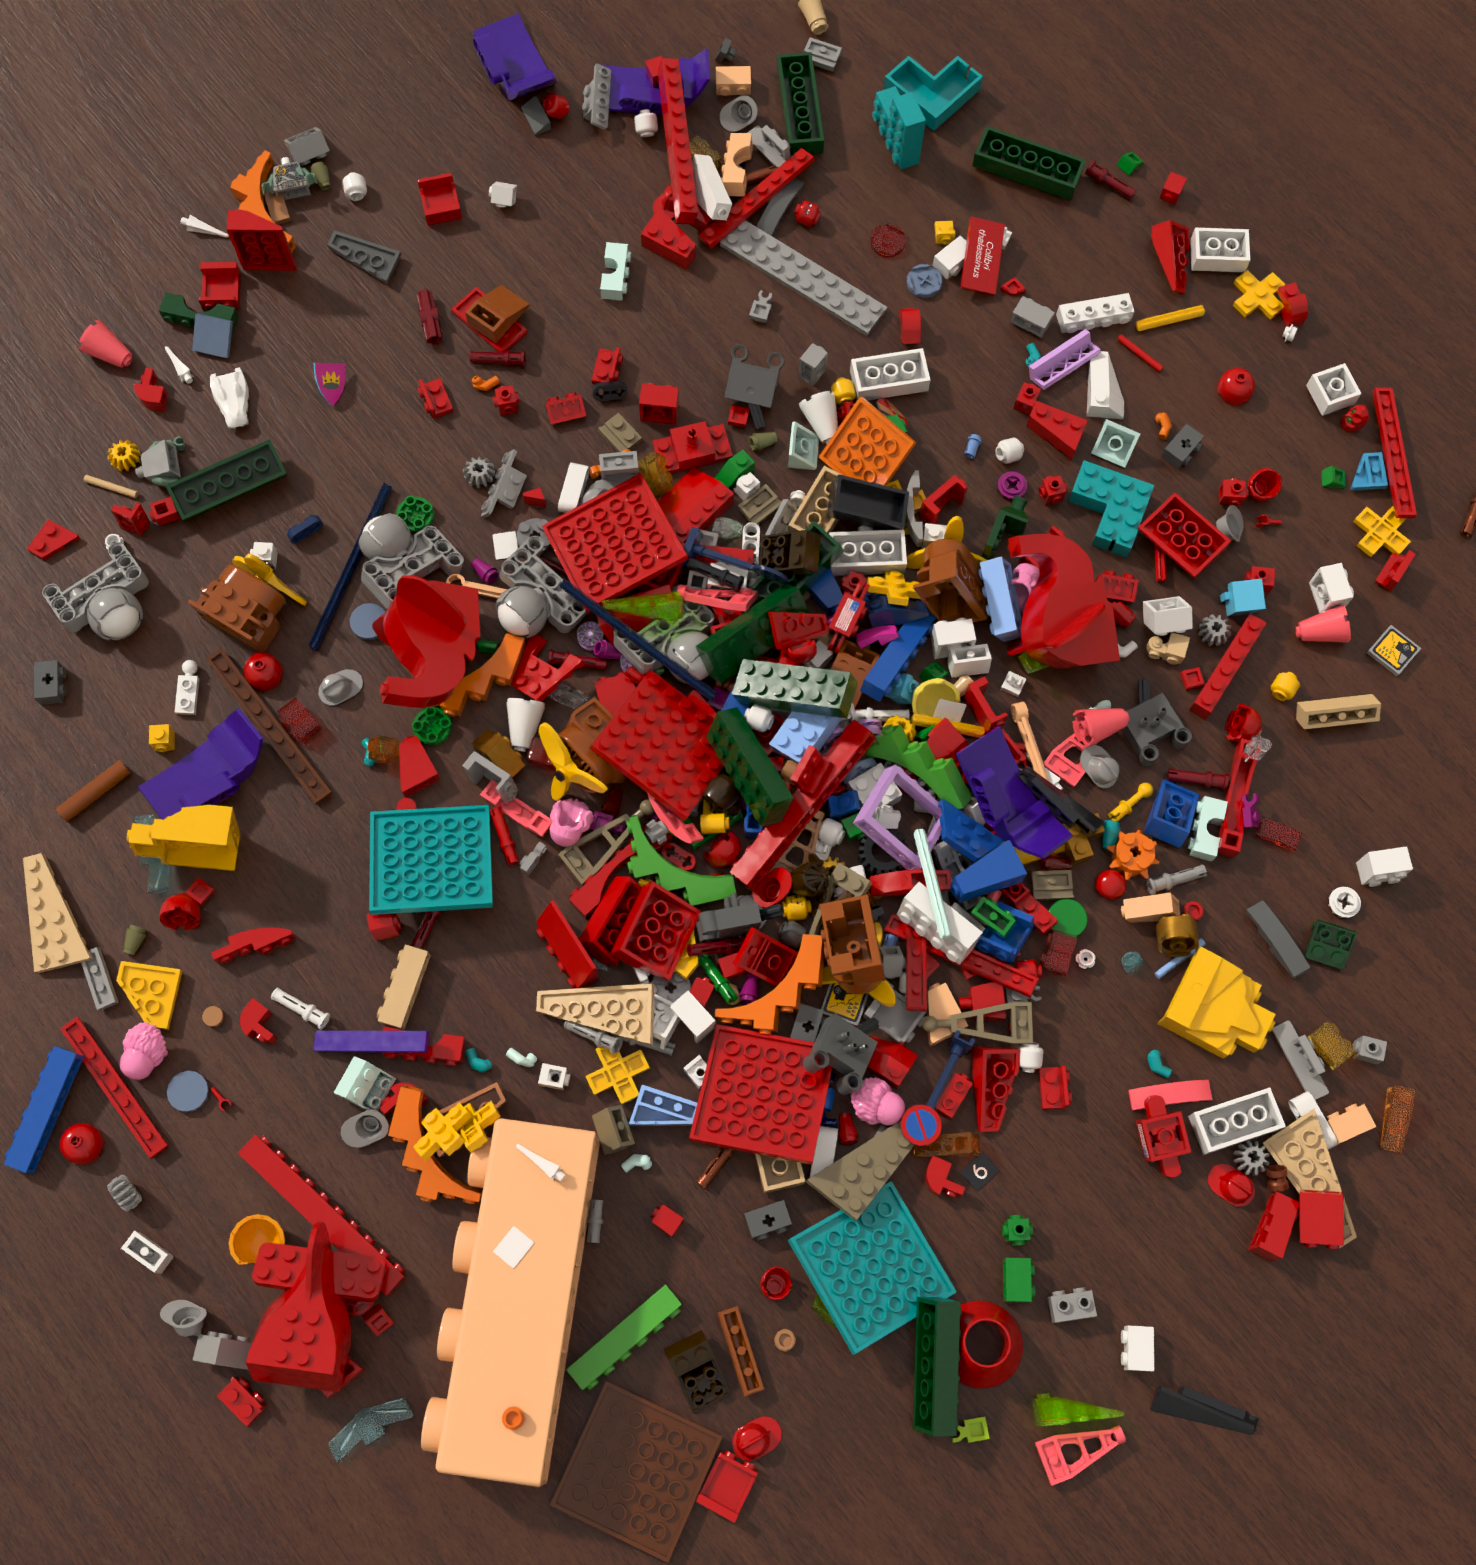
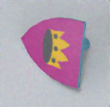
[314,363,345,406]

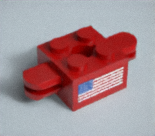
[827,580,870,655]
[1135,1095,1191,1177]

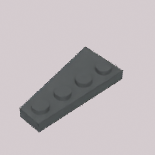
[327,230,401,285]

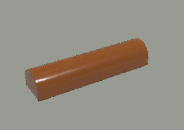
[55,760,131,822]
[717,1306,765,1397]

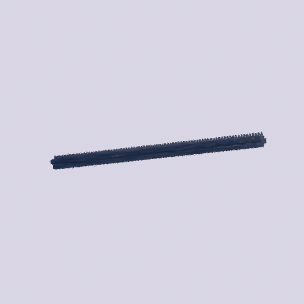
[308,483,393,651]
[560,579,717,702]

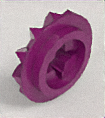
[998,471,1027,499]

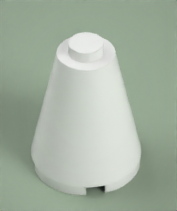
[799,391,838,445]
[506,698,545,752]

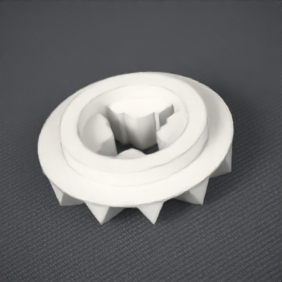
[1329,887,1361,918]

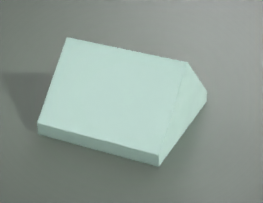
[1091,419,1140,468]
[788,421,819,470]

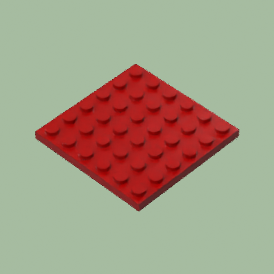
[542,473,689,613]
[589,669,724,821]
[689,1024,833,1165]

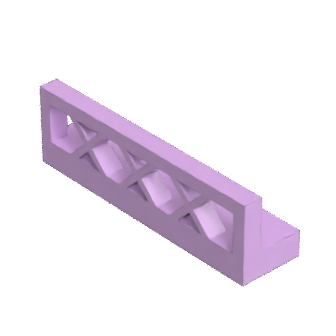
[1029,329,1101,390]

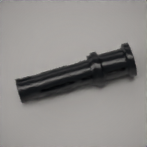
[687,557,744,592]

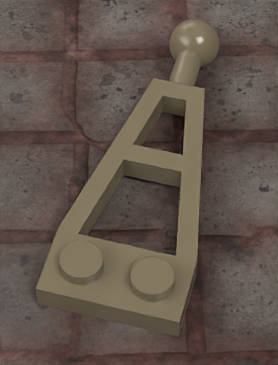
[558,800,654,886]
[809,862,873,935]
[922,1002,1033,1044]

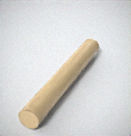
[84,475,138,499]

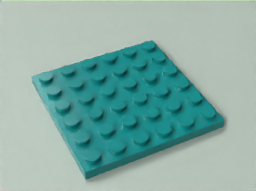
[369,805,493,915]
[788,1181,957,1355]

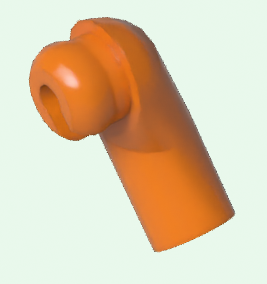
[472,376,500,391]
[1155,412,1172,440]

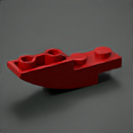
[869,869,951,897]
[999,883,1058,936]
[211,928,296,964]

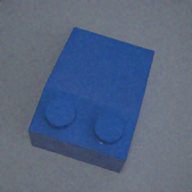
[1144,779,1199,848]

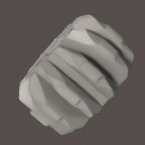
[463,456,495,489]
[1198,614,1231,647]
[1234,1140,1270,1176]
[107,1174,142,1212]

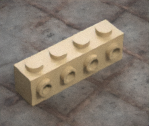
[1296,694,1381,729]
[377,945,431,1030]

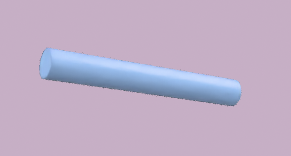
[1155,938,1205,979]

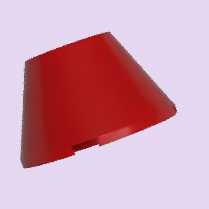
[958,1301,1023,1389]

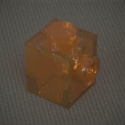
[367,735,399,764]

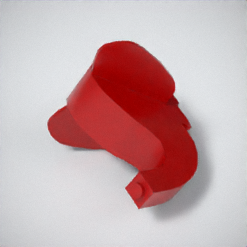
[1007,534,1120,669]
[372,575,480,708]

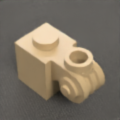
[1146,632,1190,665]

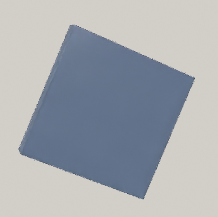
[192,313,233,358]

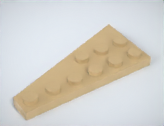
[23,853,94,974]
[536,984,654,1046]
[1263,1108,1357,1249]

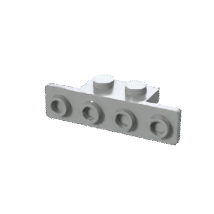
[582,64,611,130]
[748,125,791,168]
[481,449,527,518]
[1272,1020,1329,1100]

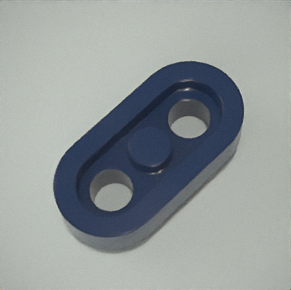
[287,515,323,544]

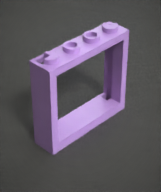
[853,765,942,870]

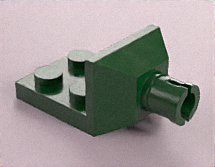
[982,496,1028,560]

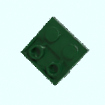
[1304,919,1357,970]

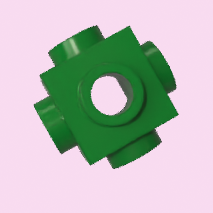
[1002,1215,1033,1246]

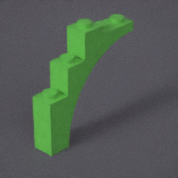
[862,725,972,809]
[626,815,736,906]

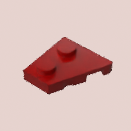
[27,519,80,561]

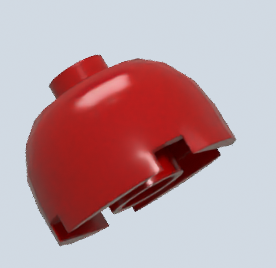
[1217,368,1255,406]
[243,652,284,692]
[1225,704,1262,743]
[702,829,742,868]
[159,893,201,930]
[60,1123,104,1165]

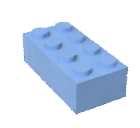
[978,556,1022,642]
[769,711,842,764]

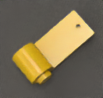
[700,799,730,834]

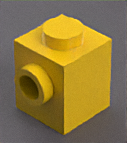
[149,724,175,752]

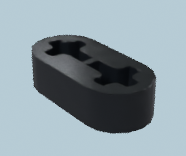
[592,380,628,401]

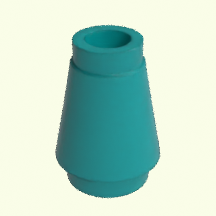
[1102,820,1121,850]

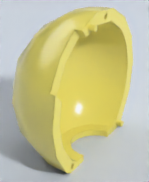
[911,678,961,717]

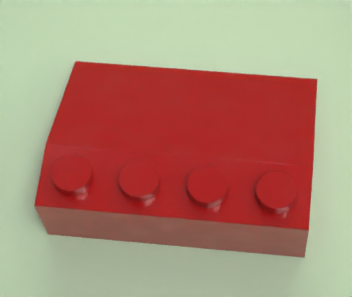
[226,209,297,271]
[657,467,734,543]
[1137,492,1231,578]
[610,881,701,981]
[536,900,600,989]

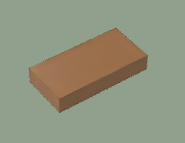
[264,190,291,225]

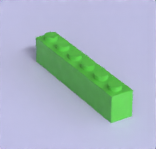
[566,1284,682,1391]

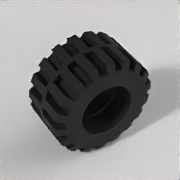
[858,829,909,876]

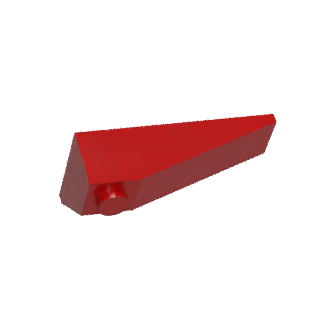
[1151,220,1190,294]
[596,585,676,645]
[897,718,968,793]
[866,1036,918,1090]
[972,1046,1020,1132]

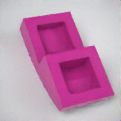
[856,625,899,649]

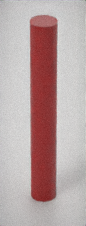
[1117,334,1164,373]

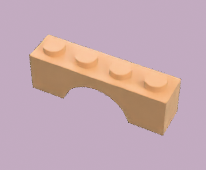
[720,133,753,196]

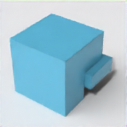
[1219,579,1266,616]

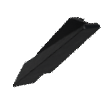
[1016,766,1105,838]
[1150,1386,1259,1435]

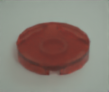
[870,224,906,257]

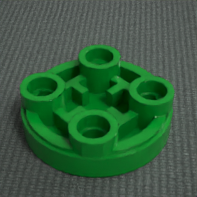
[396,496,434,533]
[412,707,452,746]
[1049,899,1087,939]

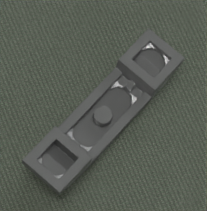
[757,178,806,236]

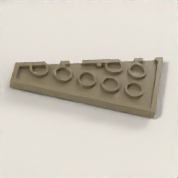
[806,1120,914,1222]

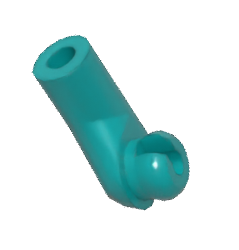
[1026,343,1041,368]
[465,1048,492,1073]

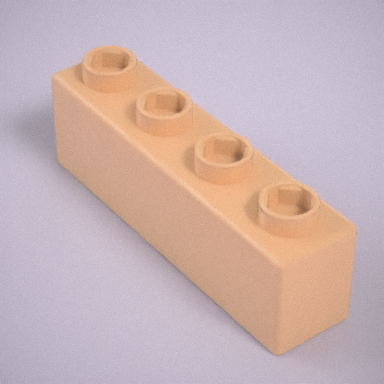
[421,1118,600,1487]

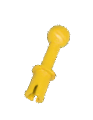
[1108,783,1153,822]

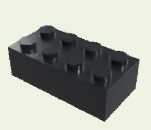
[826,474,909,530]

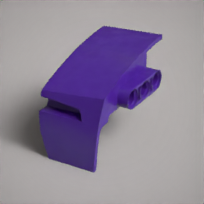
[473,13,558,100]
[600,49,710,114]
[138,708,263,820]
[956,726,1072,859]

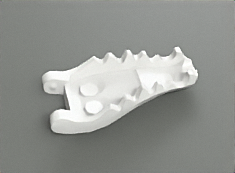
[210,367,249,429]

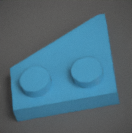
[1350,452,1388,491]

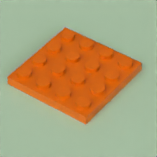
[819,397,917,486]

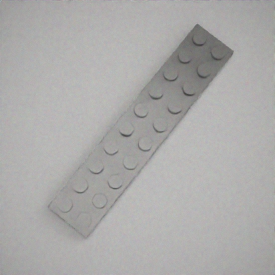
[720,220,887,336]

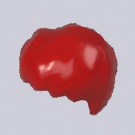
[1247,467,1282,502]

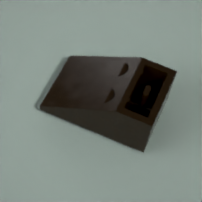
[759,530,821,575]
[664,1330,731,1413]

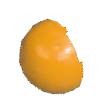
[228,1214,285,1265]

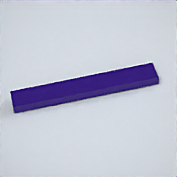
[313,1031,430,1053]

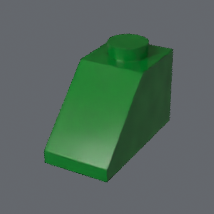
[715,449,755,490]

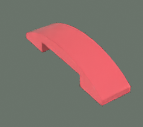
[480,780,552,837]
[647,793,704,844]
[1128,1080,1213,1111]

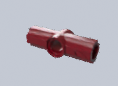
[417,289,442,345]

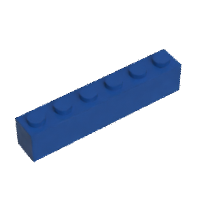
[860,612,936,702]
[3,1046,84,1174]

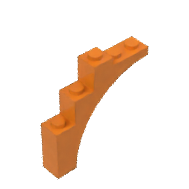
[230,150,296,252]
[440,633,526,717]
[715,934,825,1034]
[388,1085,483,1204]

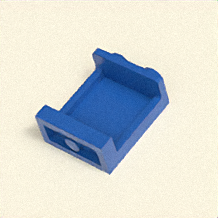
[976,901,1034,963]

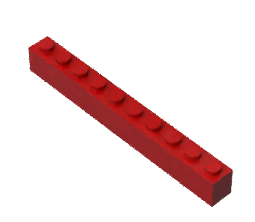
[657,58,698,225]
[730,720,876,892]
[238,1134,407,1297]

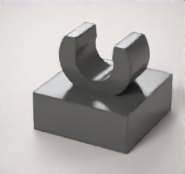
[715,38,737,63]

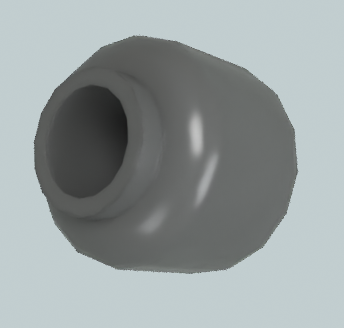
[777,921,807,950]

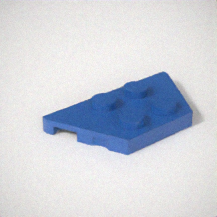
[938,799,1003,862]

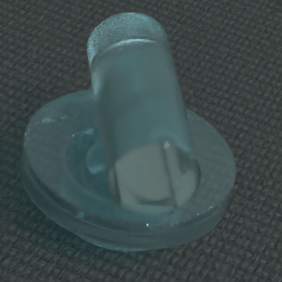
[1121,952,1143,974]

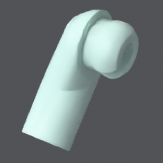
[506,1048,537,1068]
[620,1154,652,1173]

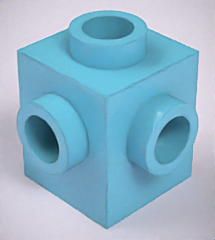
[888,673,919,704]

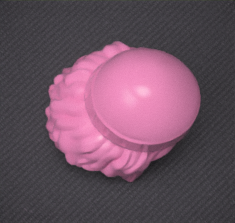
[1010,563,1040,614]
[550,798,594,847]
[120,1022,168,1080]
[851,1077,905,1126]

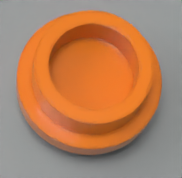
[502,1407,525,1430]

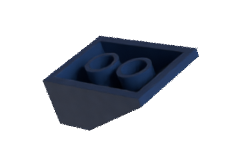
[864,592,929,628]

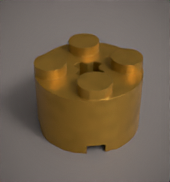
[1156,914,1199,957]

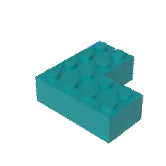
[883,56,983,131]
[872,86,926,170]
[1068,460,1154,558]

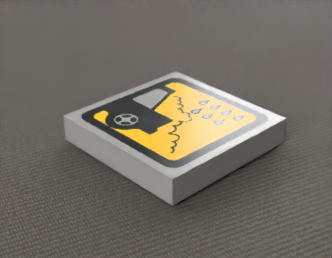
[1367,625,1421,677]
[821,982,869,1027]

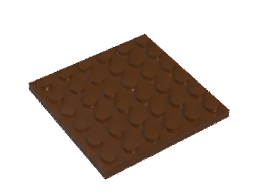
[550,1381,723,1563]

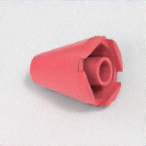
[78,320,133,368]
[1295,605,1351,643]
[1072,708,1129,748]

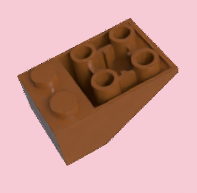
[465,285,530,343]
[831,639,880,709]

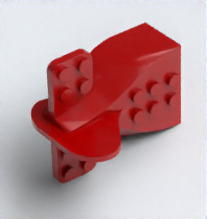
[245,1222,386,1392]

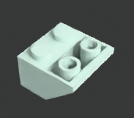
[334,1056,396,1111]

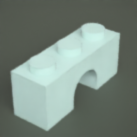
[600,242,631,301]
[1187,796,1228,862]

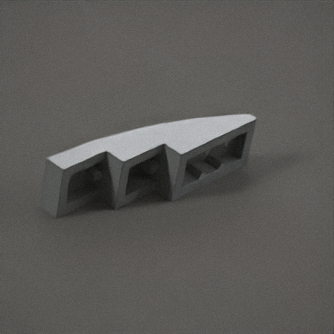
[1246,900,1311,979]

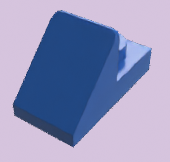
[825,790,861,820]

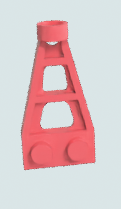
[677,585,758,611]
[1043,733,1097,788]
[1034,1425,1126,1486]

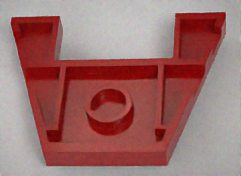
[511,634,585,702]

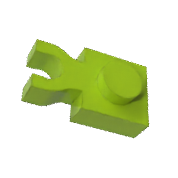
[951,1417,990,1443]

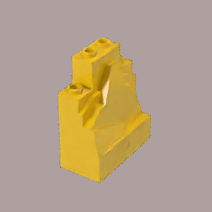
[127,805,241,871]
[1158,946,1276,1059]

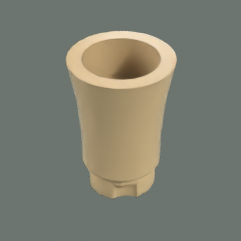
[798,0,828,35]

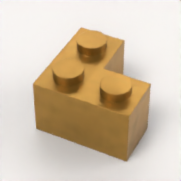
[471,729,525,777]
[1062,813,1105,867]

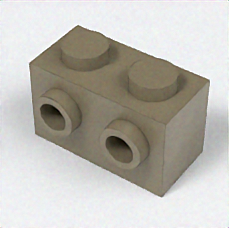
[592,1105,635,1155]

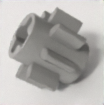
[644,819,669,845]

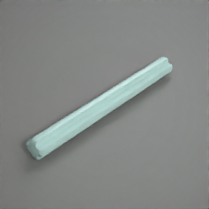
[914,829,951,939]

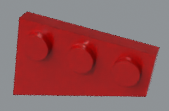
[768,612,829,650]

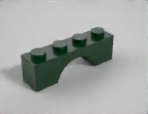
[159,292,239,335]

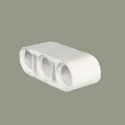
[558,462,589,513]
[742,522,760,580]
[1288,1092,1338,1150]
[810,1126,838,1178]

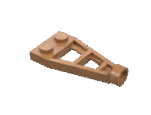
[768,810,825,873]

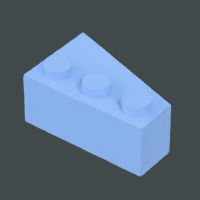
[629,1085,697,1126]

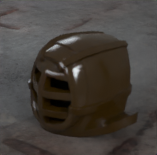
[702,773,743,816]
[790,853,829,904]

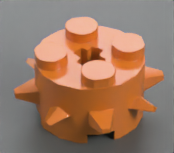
[1107,830,1160,880]

